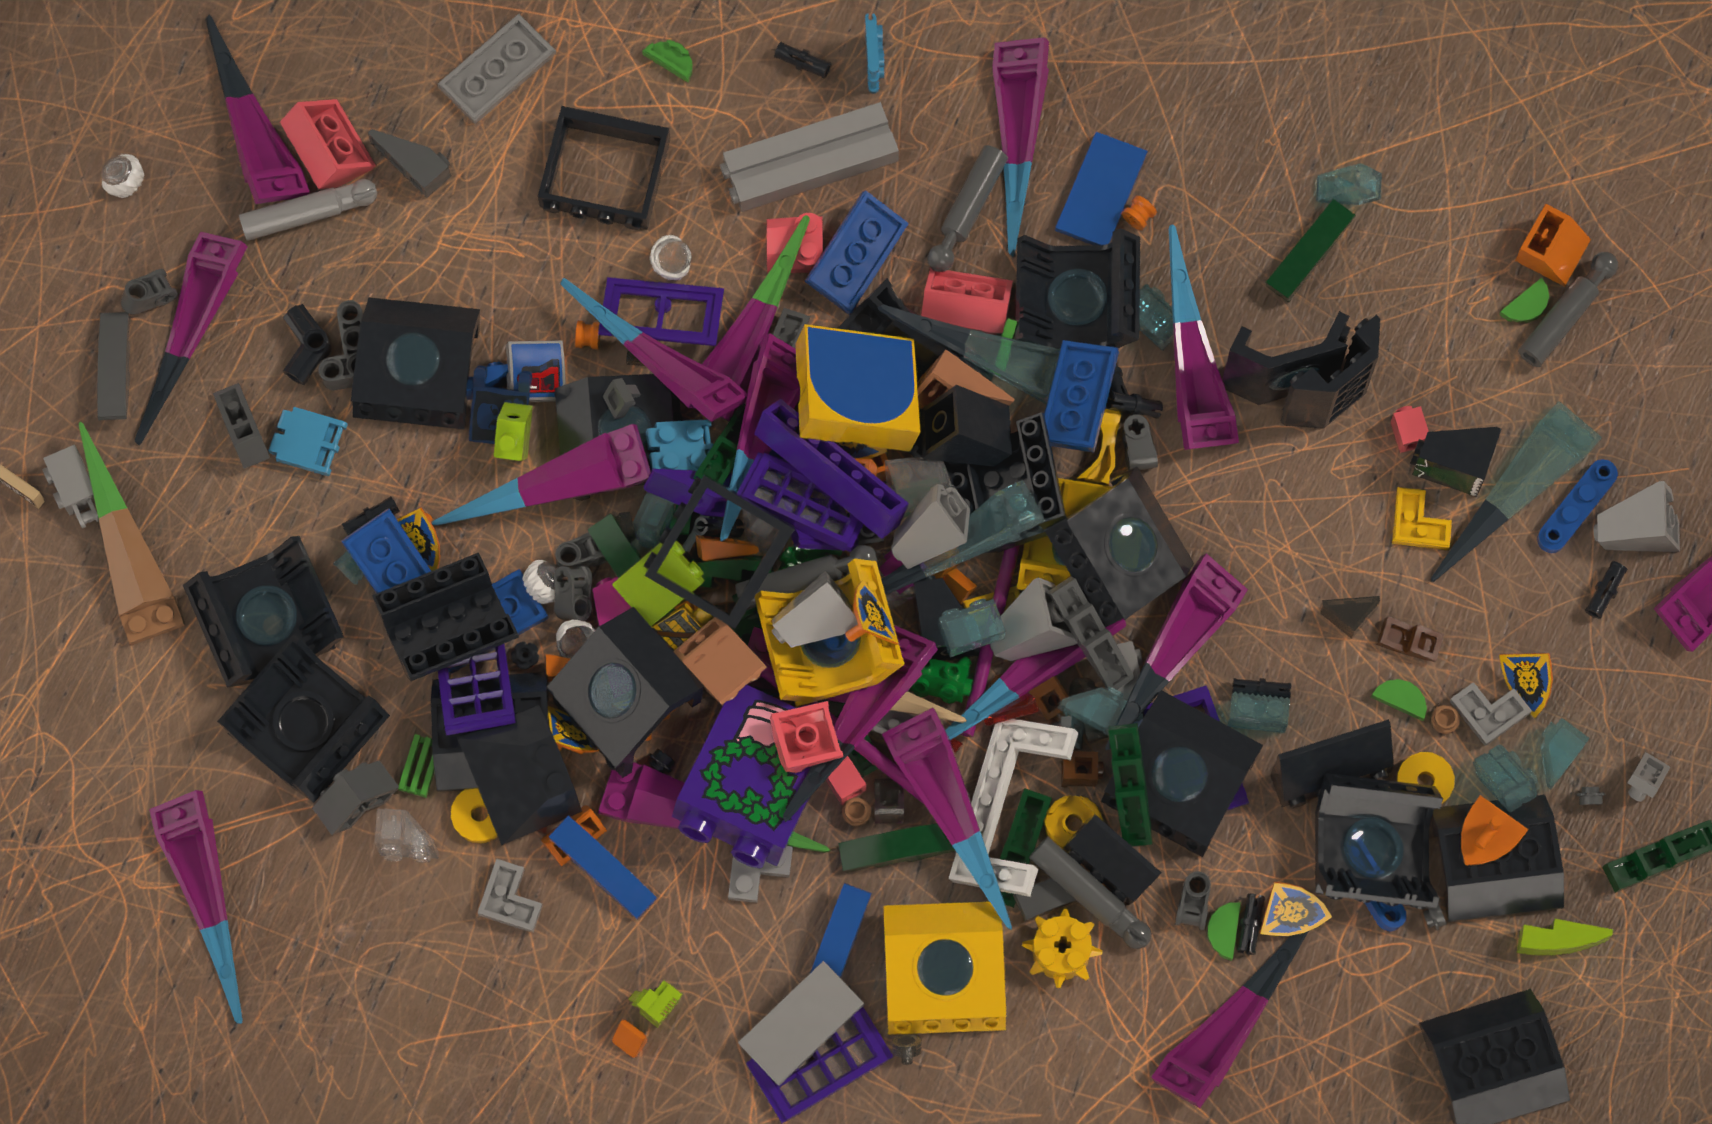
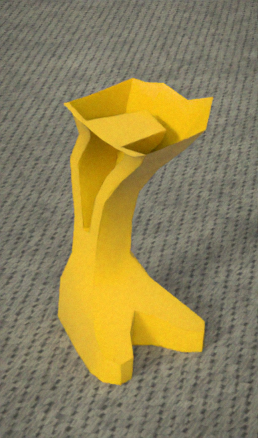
[1076,409,1121,486]

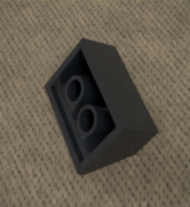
[1063,815,1162,905]

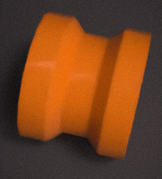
[1121,195,1157,231]
[575,320,601,350]

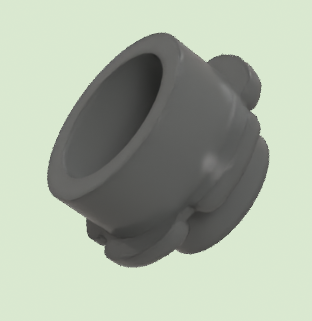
[1576,787,1605,805]
[1423,904,1447,931]

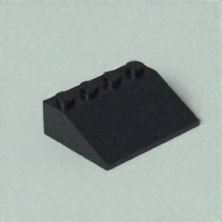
[1270,719,1394,809]

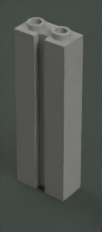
[720,102,899,212]

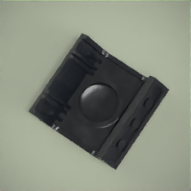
[217,635,390,803]

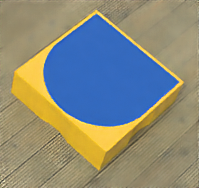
[795,324,920,452]

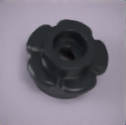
[511,642,539,669]
[649,748,676,773]

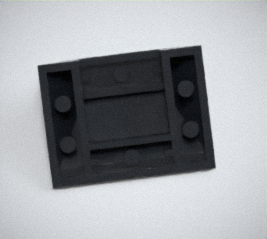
[458,705,582,845]

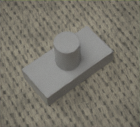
[1628,752,1670,802]

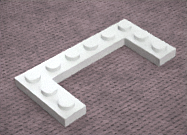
[948,716,1078,897]

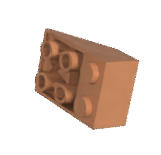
[917,350,1015,409]
[673,617,767,705]

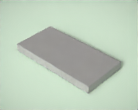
[437,14,556,124]
[738,961,865,1086]

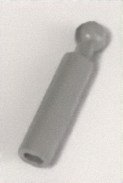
[239,179,378,241]

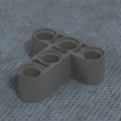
[318,300,402,390]

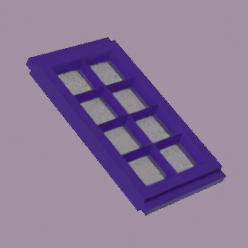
[737,452,864,552]
[746,1007,893,1124]

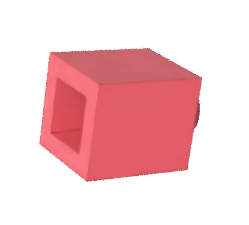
[1390,406,1429,453]
[825,756,866,806]

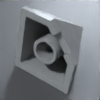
[1593,481,1680,552]
[892,484,970,569]
[771,571,858,647]
[989,577,1078,661]

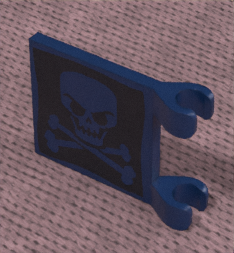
[469,365,532,444]

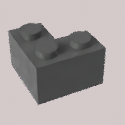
[312,760,399,835]

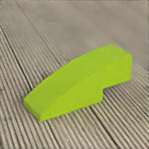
[1517,919,1613,955]

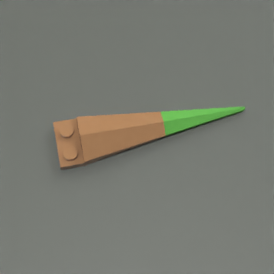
[79,422,185,645]

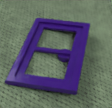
[598,277,724,346]

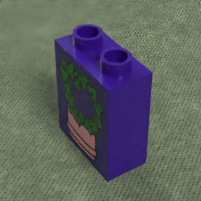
[672,684,812,868]

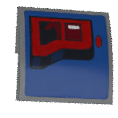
[505,341,565,402]

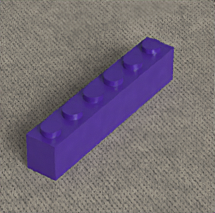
[754,399,909,539]

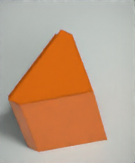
[943,568,977,605]

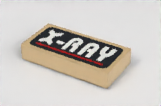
[0,464,45,509]

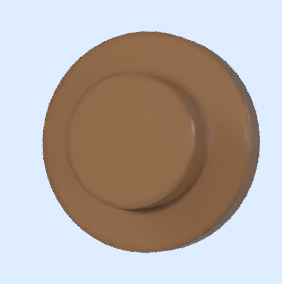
[1431,705,1460,734]
[842,797,871,827]

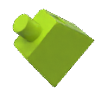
[494,402,533,461]

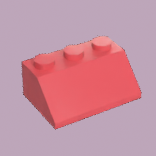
[280,99,376,189]
[921,267,1013,335]

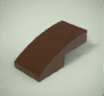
[1376,616,1444,662]

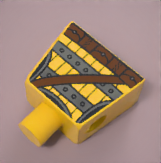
[652,603,714,651]

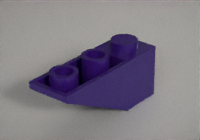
[644,468,732,517]

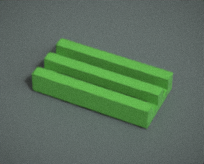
[398,734,435,798]

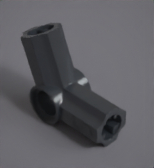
[283,304,331,385]

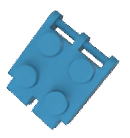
[865,13,884,93]
[268,407,348,476]
[646,419,714,472]

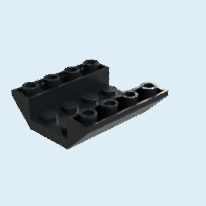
[1280,314,1380,429]
[941,412,1066,553]
[372,552,519,681]
[431,672,549,792]
[1431,794,1564,922]
[1419,989,1570,1124]

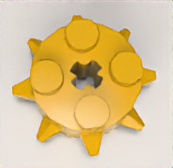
[1022,909,1102,988]

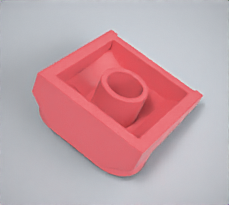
[767,213,823,274]
[770,701,843,773]

